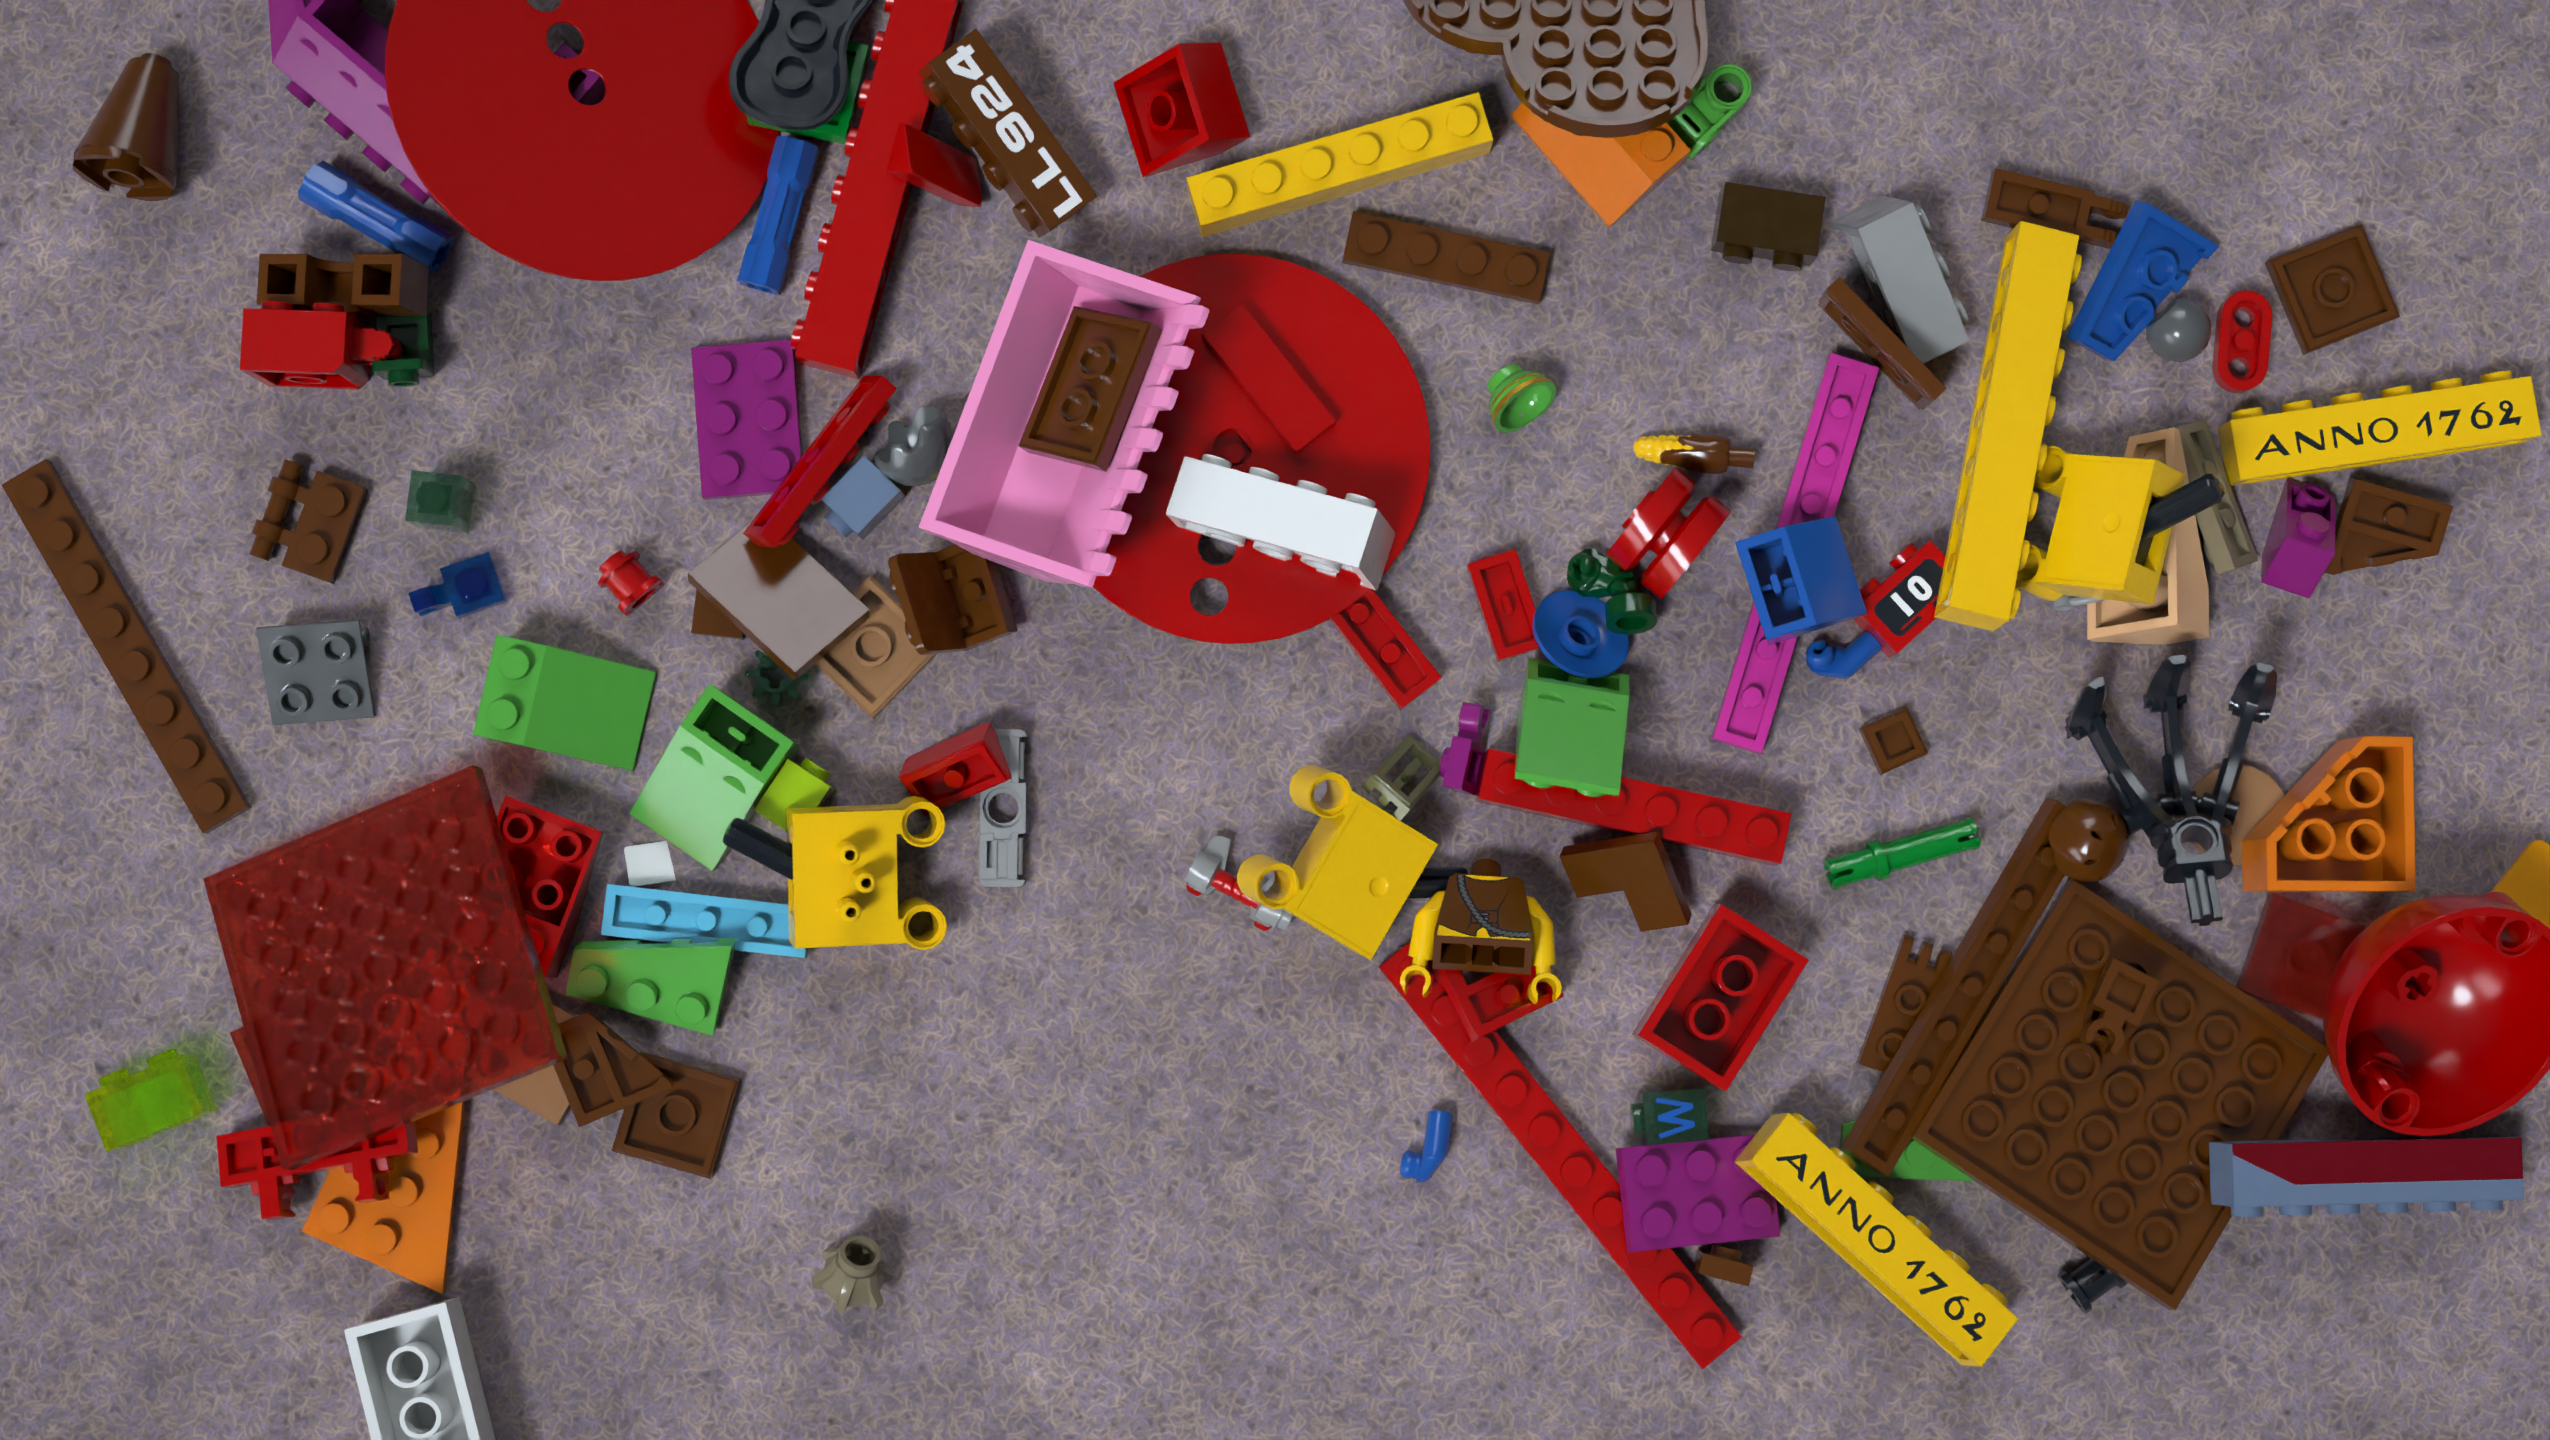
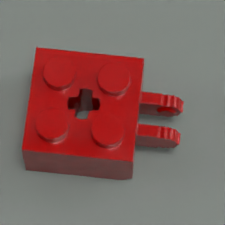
[240,301,405,390]

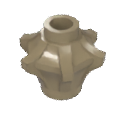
[812,1235,893,1313]

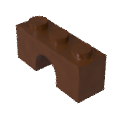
[256,254,429,316]

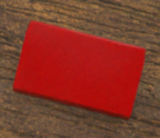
[886,123,982,207]
[898,722,1012,816]

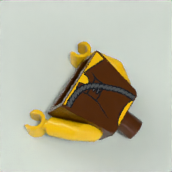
[1400,858,1562,1004]

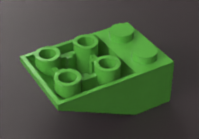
[1515,657,1630,797]
[629,684,802,872]

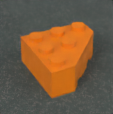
[2242,736,2416,893]

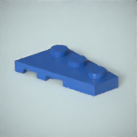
[2066,200,2219,361]

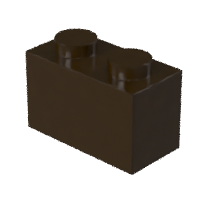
[1711,182,1826,271]

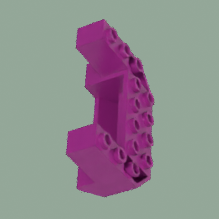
[268,0,605,209]

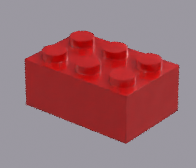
[1632,904,1809,1092]

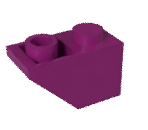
[2261,478,2335,599]

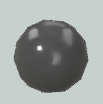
[2146,298,2211,363]

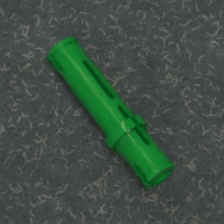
[1823,817,1980,890]

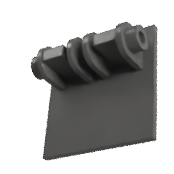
[256,619,375,725]

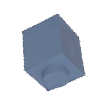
[821,456,905,540]

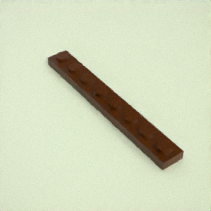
[2,459,252,834]
[1841,799,2066,1177]

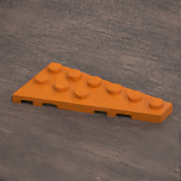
[301,948,481,1294]

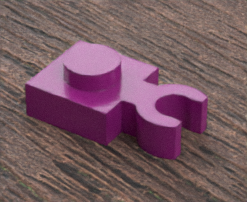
[1440,702,1491,796]

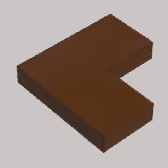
[1559,831,1692,932]

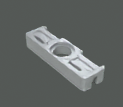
[979,729,1028,888]

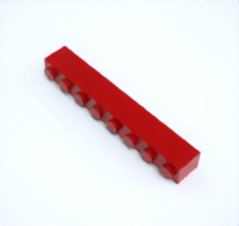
[791,0,964,380]

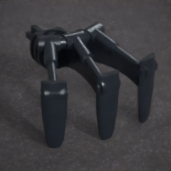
[2065,655,2277,926]

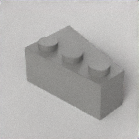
[1829,195,1970,364]

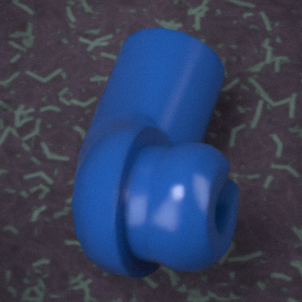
[1806,630,1882,679]
[1400,1110,1454,1183]

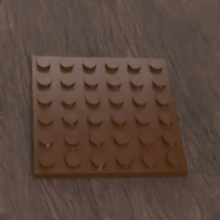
[1911,879,2329,1310]

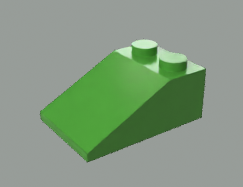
[473,634,657,771]

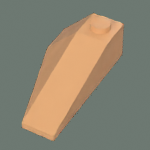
[2087,427,2210,645]

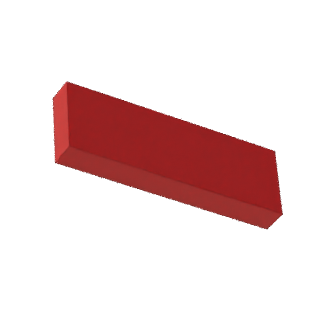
[1202,303,1336,455]

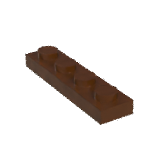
[1342,211,1550,305]

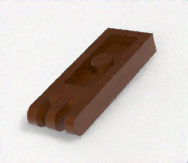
[1856,934,1952,1073]

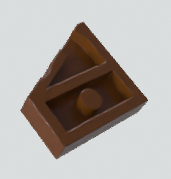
[2324,478,2453,575]
[539,1010,674,1127]

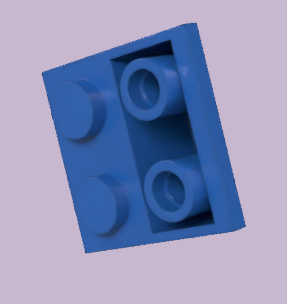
[1735,516,1867,646]

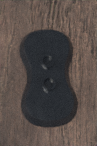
[729,0,873,130]

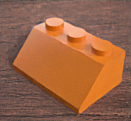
[1510,103,1691,228]

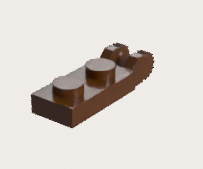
[1981,168,2129,249]

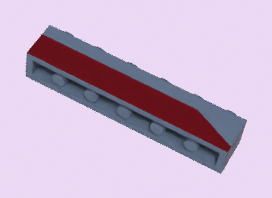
[2209,1136,2524,1217]

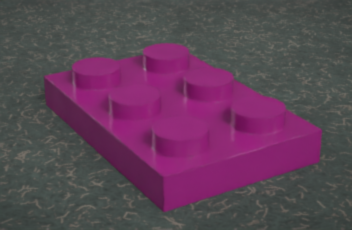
[691,339,802,500]
[1615,1134,1780,1252]

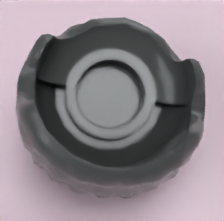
[873,406,953,486]

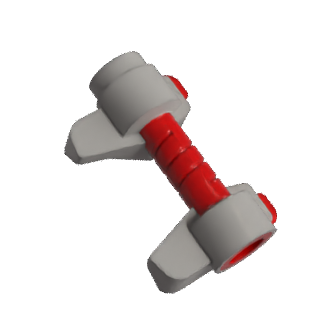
[1184,835,1293,931]

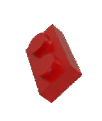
[1466,549,1540,662]

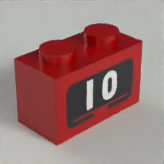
[1853,540,1945,658]

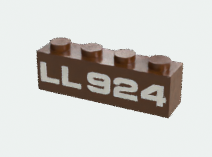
[919,28,1097,238]

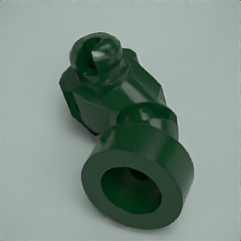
[1567,548,1657,635]

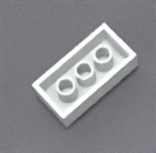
[344,1297,496,1440]

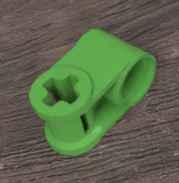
[1667,64,1752,161]

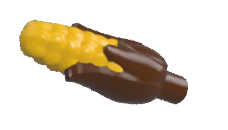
[1633,433,1755,474]

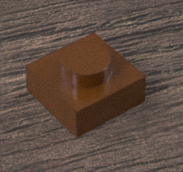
[1692,1244,1754,1286]

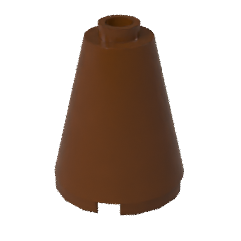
[72,53,179,201]

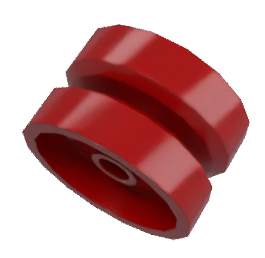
[1605,467,1731,599]

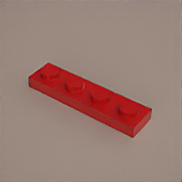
[743,376,897,548]

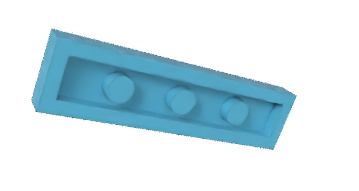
[601,884,808,958]

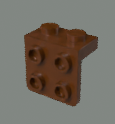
[888,544,1018,655]

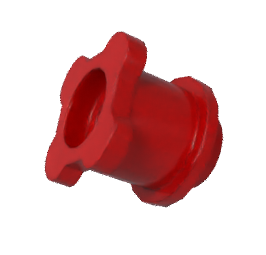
[598,550,665,616]

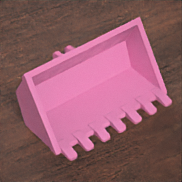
[919,240,1209,588]

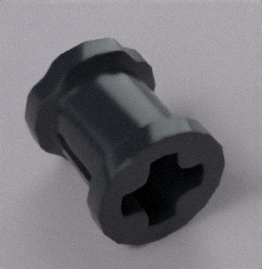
[2057,1258,2128,1314]

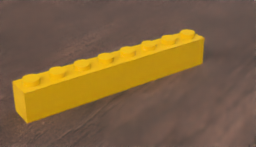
[1934,221,2082,632]

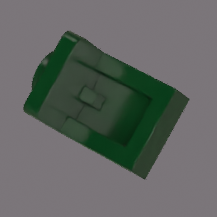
[372,313,435,387]

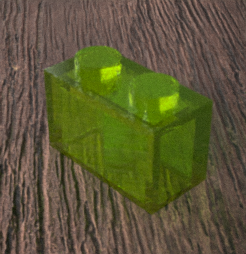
[84,1049,217,1152]

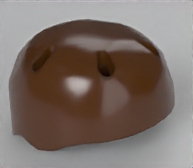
[2049,797,2128,882]

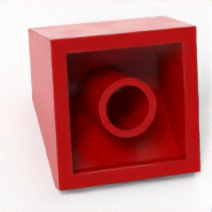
[1113,42,1251,177]

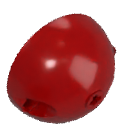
[2323,892,2550,1136]

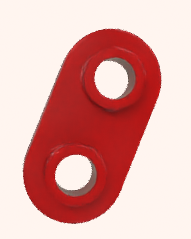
[2212,290,2272,393]

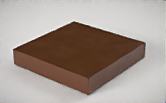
[2265,224,2400,355]
[612,1052,741,1179]

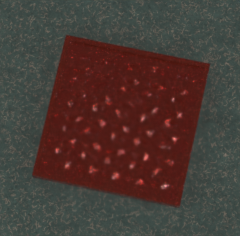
[203,765,568,1170]

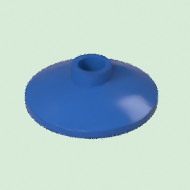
[1532,590,1629,678]

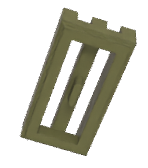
[1362,735,1441,821]

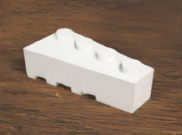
[1166,454,1396,591]

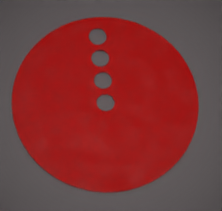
[385,0,779,281]
[1093,253,1430,644]

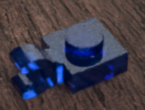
[408,552,507,619]

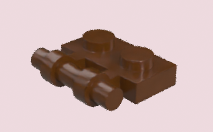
[249,459,369,584]

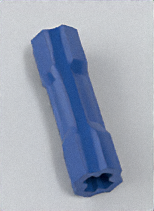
[737,136,820,295]
[298,160,453,275]

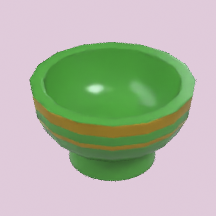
[1487,364,1557,433]

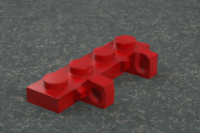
[216,1100,418,1220]

